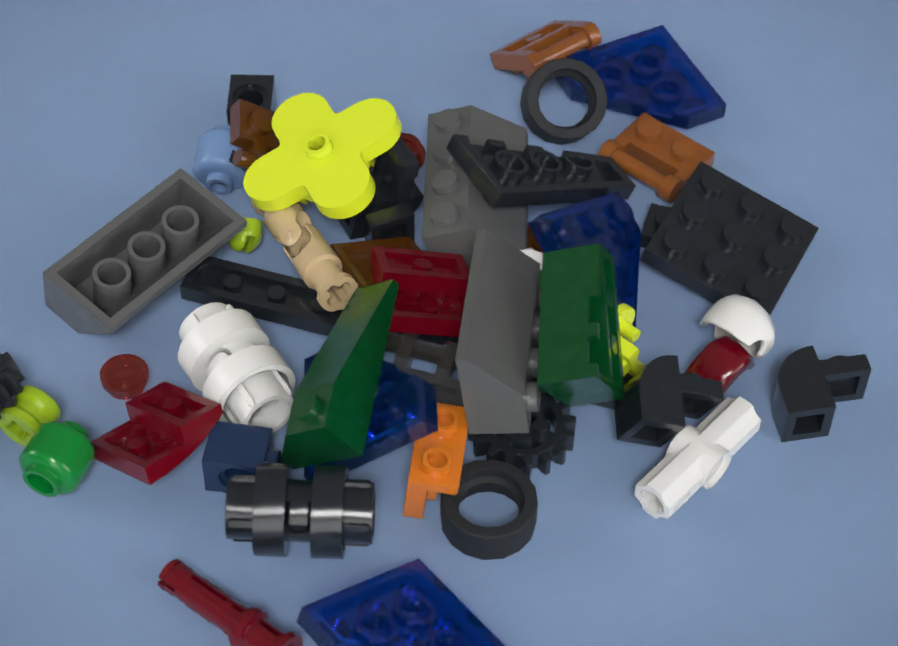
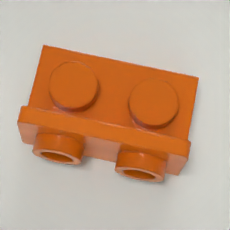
[403,400,468,519]

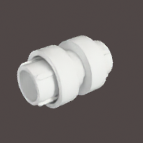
[178,302,295,433]

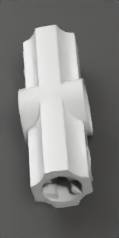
[634,396,761,519]

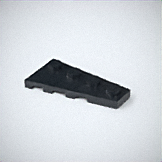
[446,134,636,208]

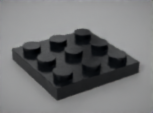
[640,161,819,316]

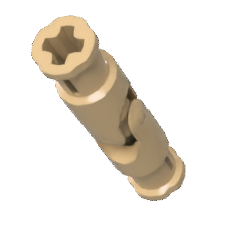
[251,201,358,312]

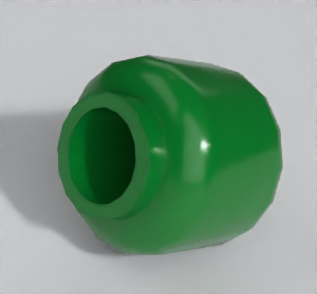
[19,421,95,497]

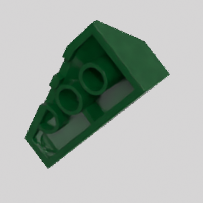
[281,279,399,470]

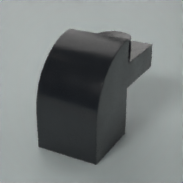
[338,136,424,239]
[771,345,871,442]
[614,355,724,447]

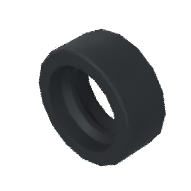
[520,58,608,145]
[440,459,538,560]

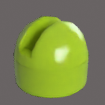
[227,217,263,253]

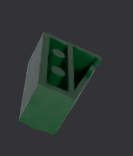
[537,243,625,407]

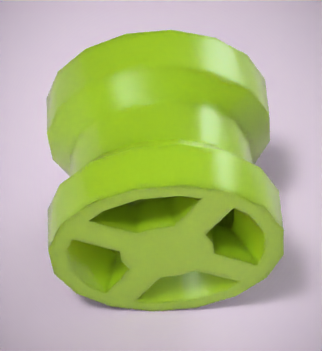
[0,385,61,447]

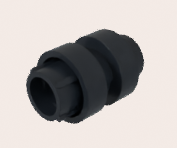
[225,462,376,559]

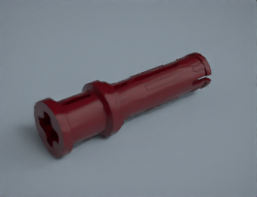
[158,559,303,646]

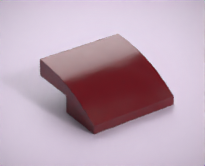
[371,246,470,337]
[91,381,223,485]

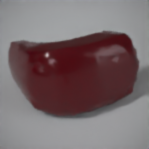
[684,336,755,394]

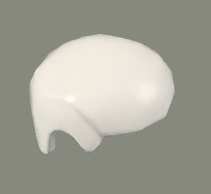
[700,294,775,359]

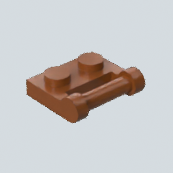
[490,20,602,78]
[598,113,715,203]

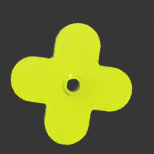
[243,93,402,219]

